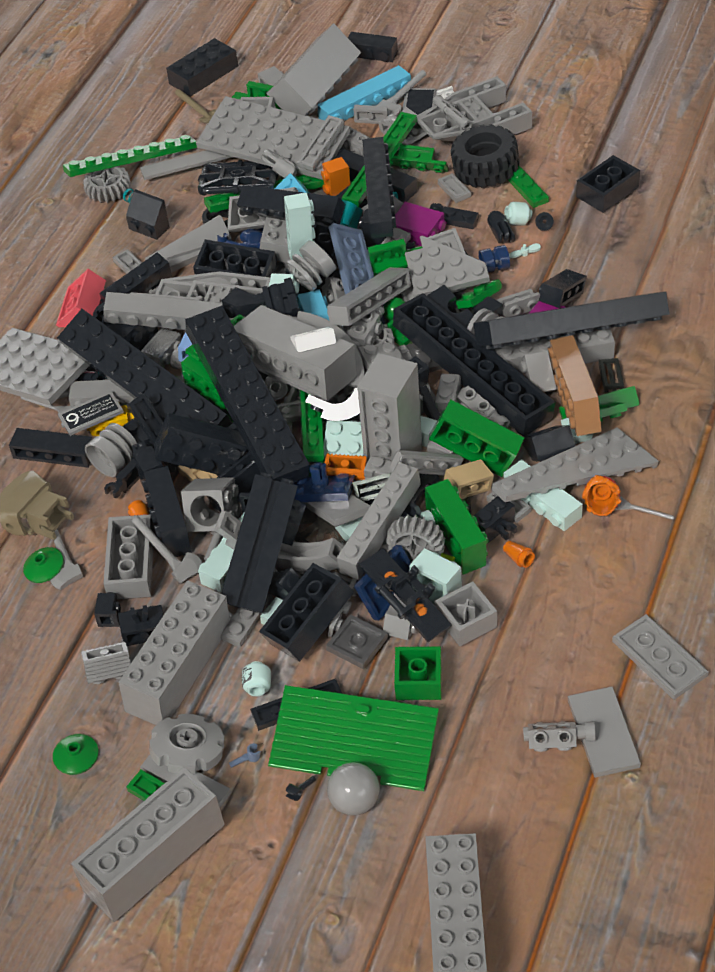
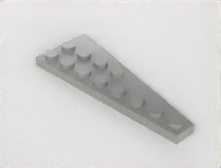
[492,428,659,502]

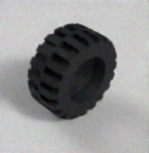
[450,124,520,188]

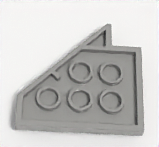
[405,236,490,296]

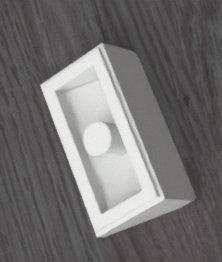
[290,327,336,352]

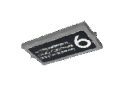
[58,391,124,436]

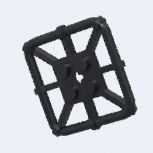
[198,160,278,196]

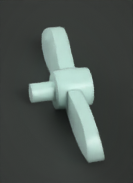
[509,243,541,258]

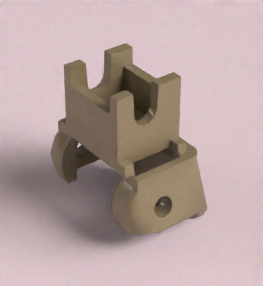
[0,471,74,540]

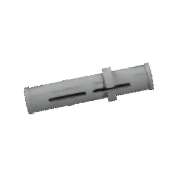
[433,95,472,131]

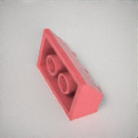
[56,269,106,327]

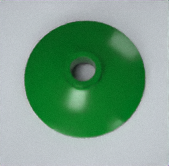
[23,547,64,583]
[53,734,99,775]

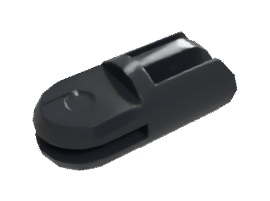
[487,211,515,244]

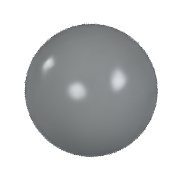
[327,762,380,816]

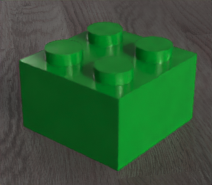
[394,646,442,700]

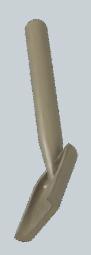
[175,89,216,124]

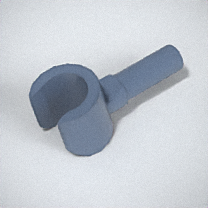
[229,743,261,768]

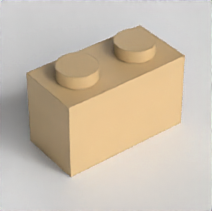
[444,459,494,499]

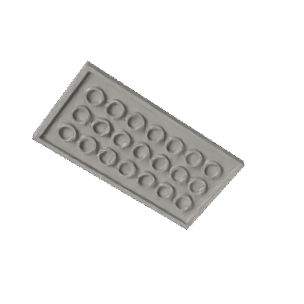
[196,96,350,180]

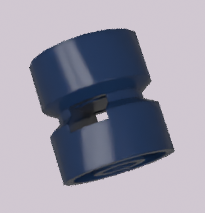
[478,245,510,273]

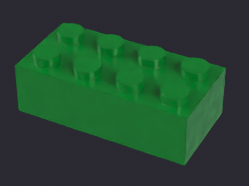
[181,356,233,422]
[429,399,524,477]
[425,479,488,575]

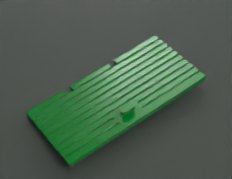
[268,685,439,791]

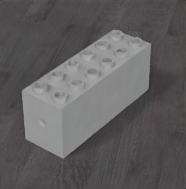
[266,23,361,116]
[234,305,357,402]
[357,353,422,462]
[119,580,229,725]
[71,767,225,922]
[425,833,487,972]

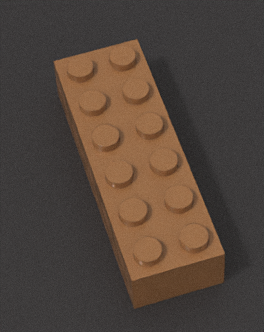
[547,335,602,436]

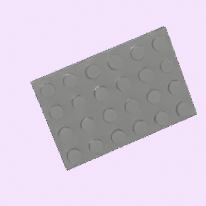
[0,328,89,406]

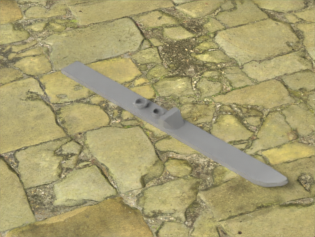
[140,150,232,180]

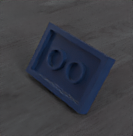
[294,463,356,503]
[354,545,411,621]

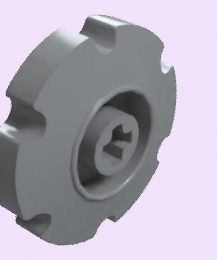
[149,714,224,775]

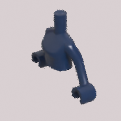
[217,228,264,249]

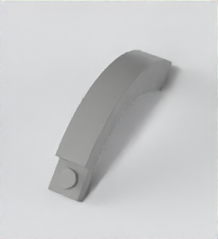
[286,311,364,395]
[215,511,344,572]

